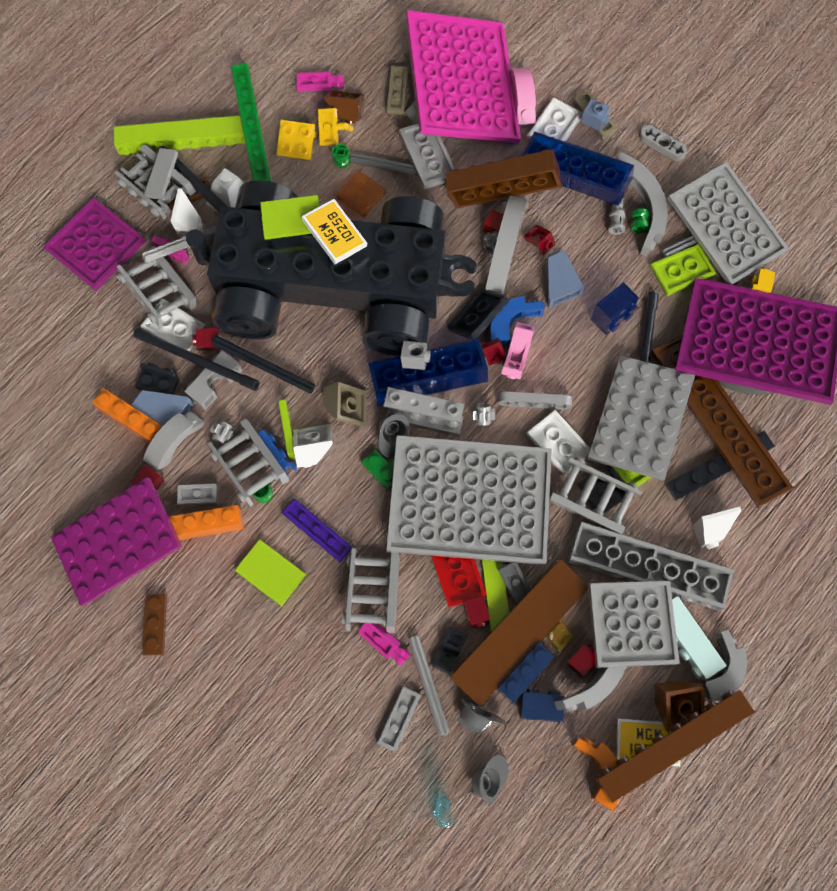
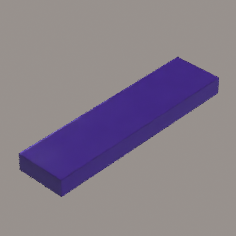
[281,498,353,563]

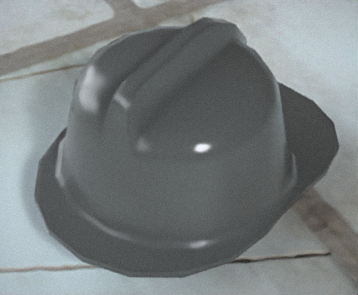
[378,413,409,457]
[458,698,506,732]
[470,755,508,804]

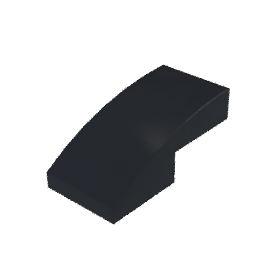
[432,627,468,675]

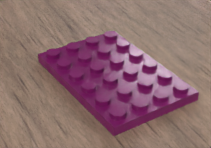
[51,478,182,606]

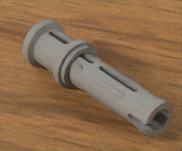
[609,181,625,235]

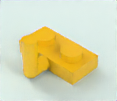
[318,108,354,146]

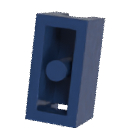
[520,689,565,723]

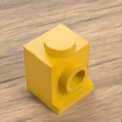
[751,268,775,293]

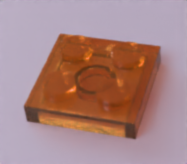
[337,171,387,218]

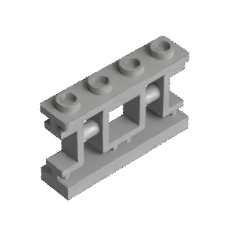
[114,144,196,220]

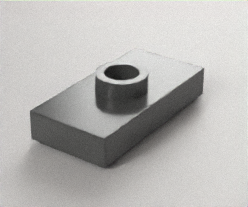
[497,562,530,605]

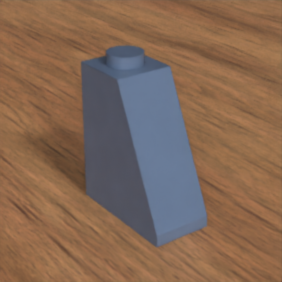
[546,251,584,308]
[131,390,194,426]

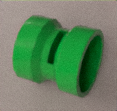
[332,144,350,168]
[631,209,650,233]
[252,480,273,504]

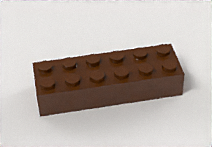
[446,149,562,209]

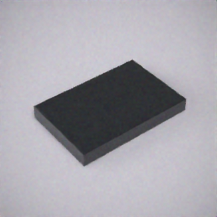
[447,288,509,341]

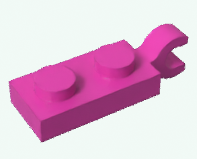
[297,72,344,92]
[358,623,411,666]

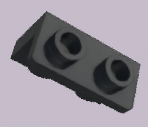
[135,363,180,395]

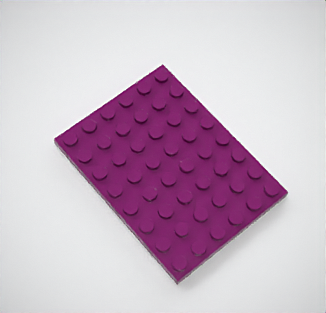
[675,278,837,405]

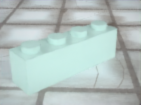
[672,596,727,681]

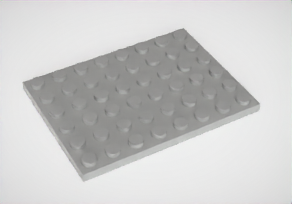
[387,436,552,565]

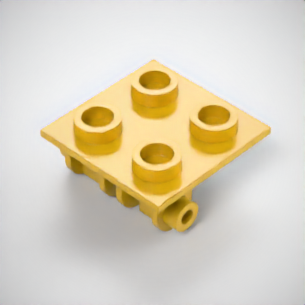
[277,120,316,160]

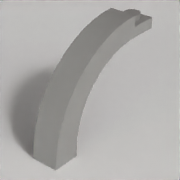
[612,152,668,257]
[485,195,528,294]
[554,667,626,712]

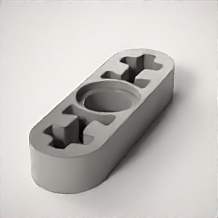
[640,125,687,161]

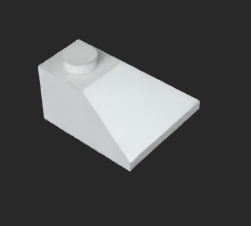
[206,168,244,213]
[171,188,205,238]
[293,424,332,468]
[693,507,741,549]

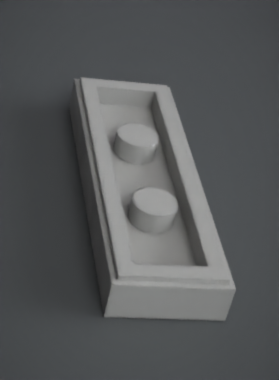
[144,148,178,199]
[377,686,421,753]

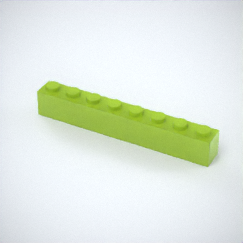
[114,115,246,155]

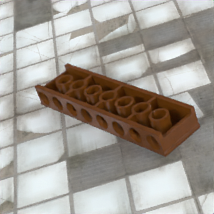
[448,559,589,707]

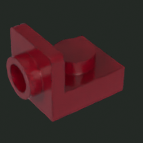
[524,225,555,255]
[481,338,506,366]

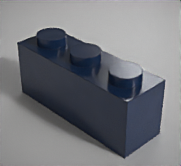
[497,642,555,704]

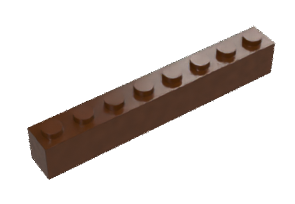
[595,689,755,803]

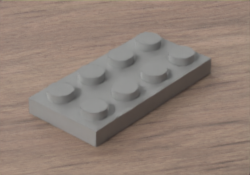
[399,124,455,189]

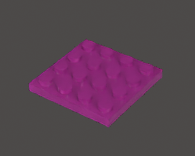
[43,198,146,291]

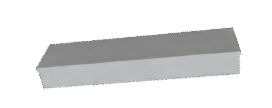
[567,522,735,612]

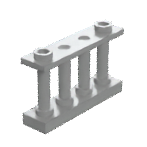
[117,246,197,328]
[384,387,465,436]
[208,418,290,507]
[549,457,642,534]
[342,548,400,633]

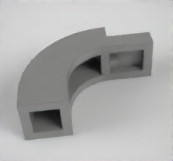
[143,411,204,471]
[701,630,747,703]

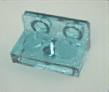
[432,793,457,828]

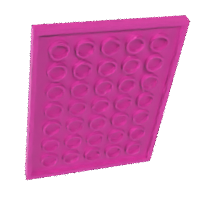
[405,10,521,143]

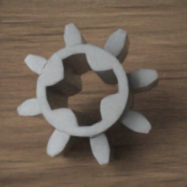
[483,231,499,254]
[472,403,495,426]
[209,421,235,445]

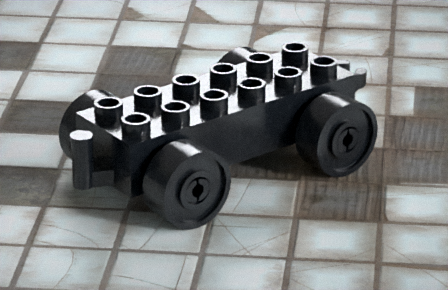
[186,180,477,356]

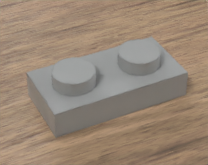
[177,484,218,506]

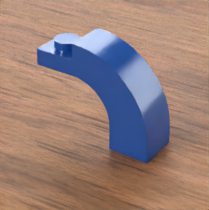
[490,296,545,346]

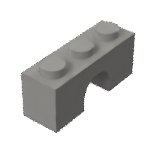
[184,350,242,411]

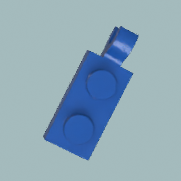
[257,429,297,477]

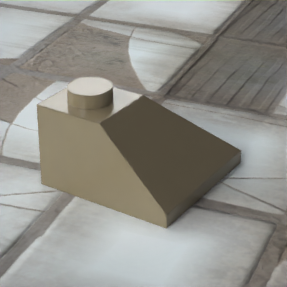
[323,382,367,427]

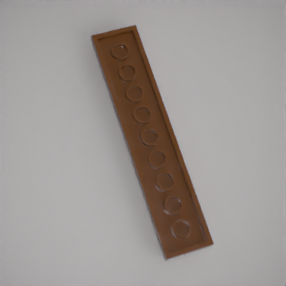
[652,335,793,508]

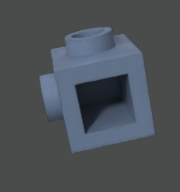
[581,99,611,131]

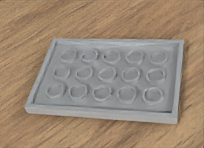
[667,162,789,285]
[588,356,695,481]

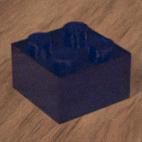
[591,282,639,335]

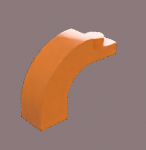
[572,737,619,811]

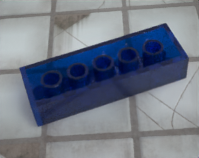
[522,131,634,206]
[368,339,488,406]

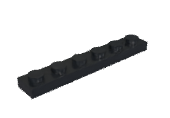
[665,430,775,501]

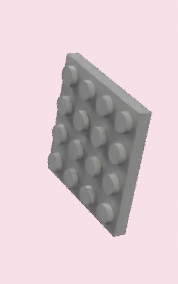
[588,581,680,668]

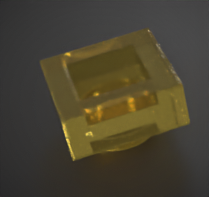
[545,622,573,651]

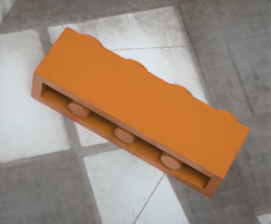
[92,388,163,444]
[169,505,244,540]

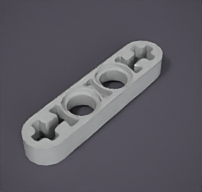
[498,392,572,409]

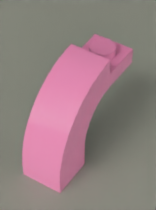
[511,67,536,125]
[502,322,535,379]

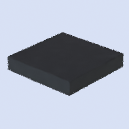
[577,465,626,513]

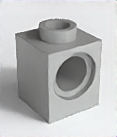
[401,341,430,370]

